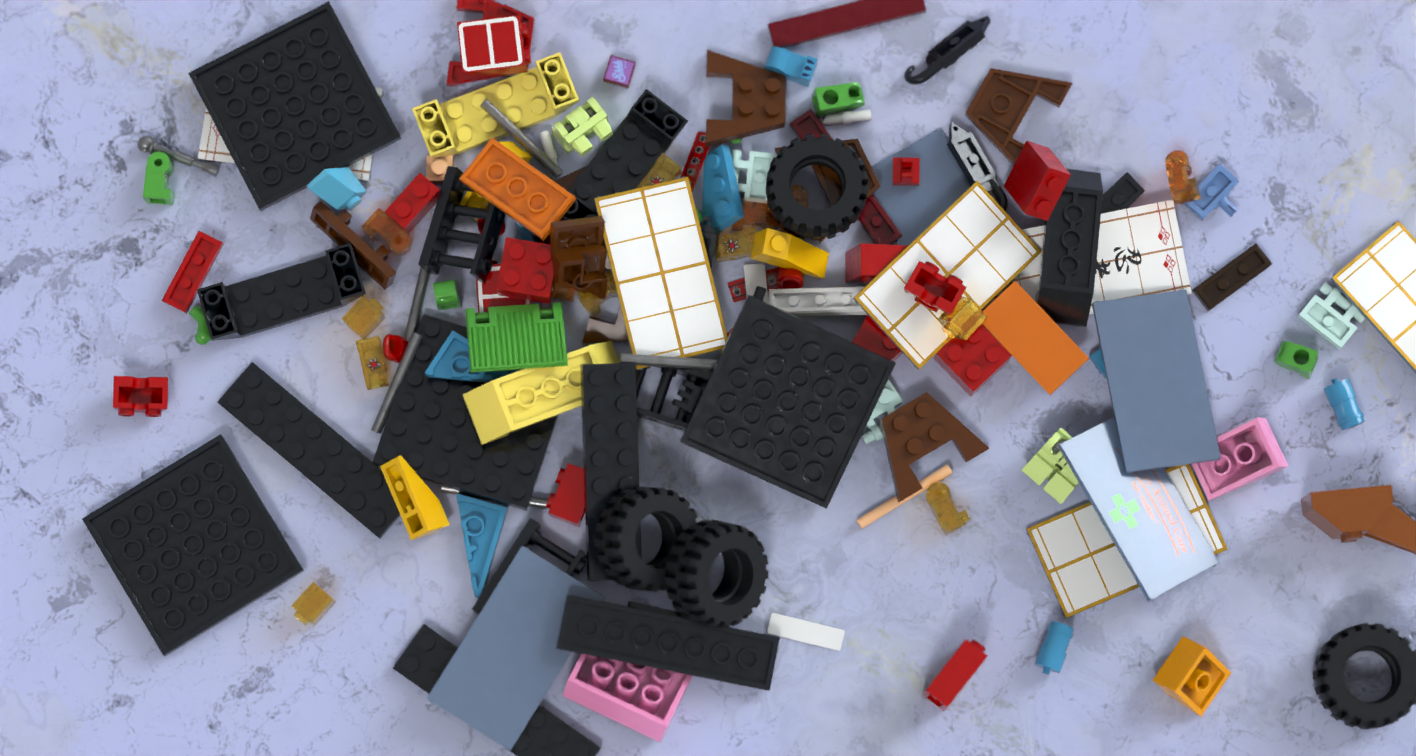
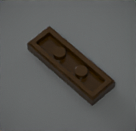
[1192,243,1272,312]

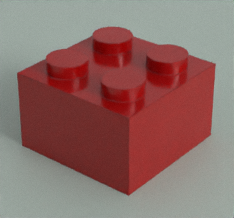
[496,237,555,304]
[934,317,1012,397]

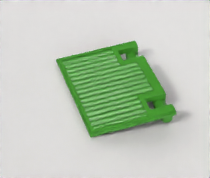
[465,302,568,373]

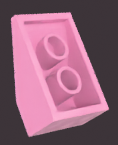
[1192,418,1289,501]

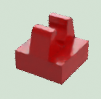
[892,157,920,186]

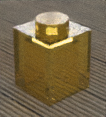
[342,295,385,341]
[938,297,987,340]
[292,582,336,626]

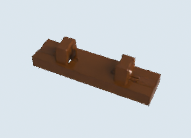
[310,201,396,290]

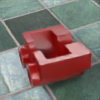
[904,261,966,316]
[113,376,168,417]

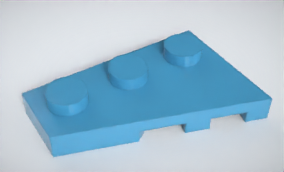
[702,145,744,234]

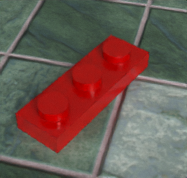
[162,231,224,314]

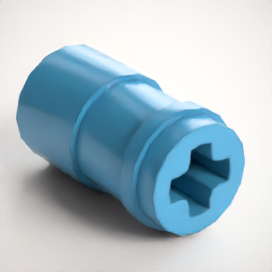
[1324,378,1365,431]
[1035,621,1074,675]

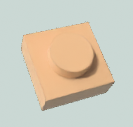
[426,155,454,183]

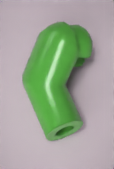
[189,305,211,345]

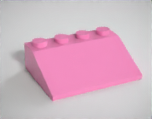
[562,654,692,743]

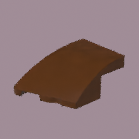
[550,216,608,299]

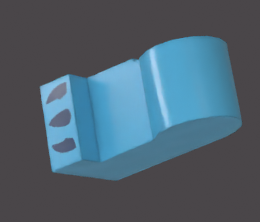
[764,47,818,87]

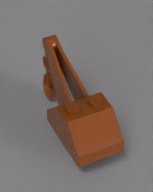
[1301,485,1416,554]

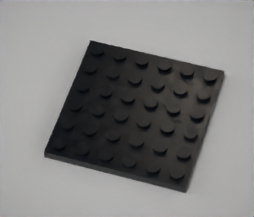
[188,2,402,211]
[680,294,896,509]
[373,314,559,511]
[82,434,304,656]

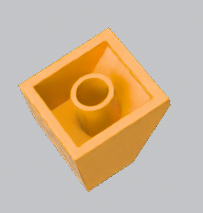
[1153,636,1231,717]

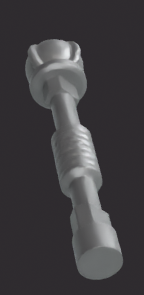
[137,136,220,176]

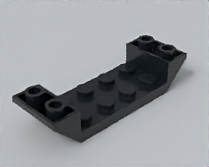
[561,89,688,221]
[1035,169,1103,327]
[197,243,366,341]

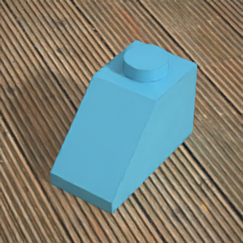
[307,167,367,210]

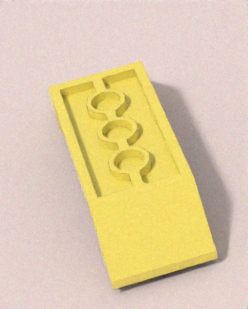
[412,52,579,158]
[462,341,620,445]

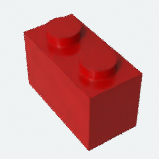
[385,173,440,235]
[546,463,585,528]

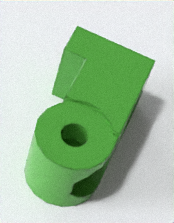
[811,82,865,117]
[143,151,174,205]

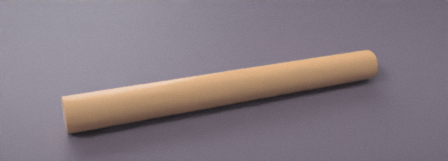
[856,464,953,529]

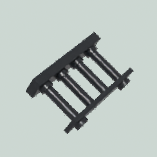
[418,166,505,283]
[631,353,713,432]
[472,518,587,615]

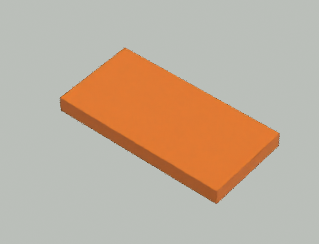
[459,138,576,241]
[976,281,1089,395]

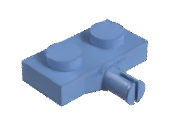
[1183,164,1239,220]

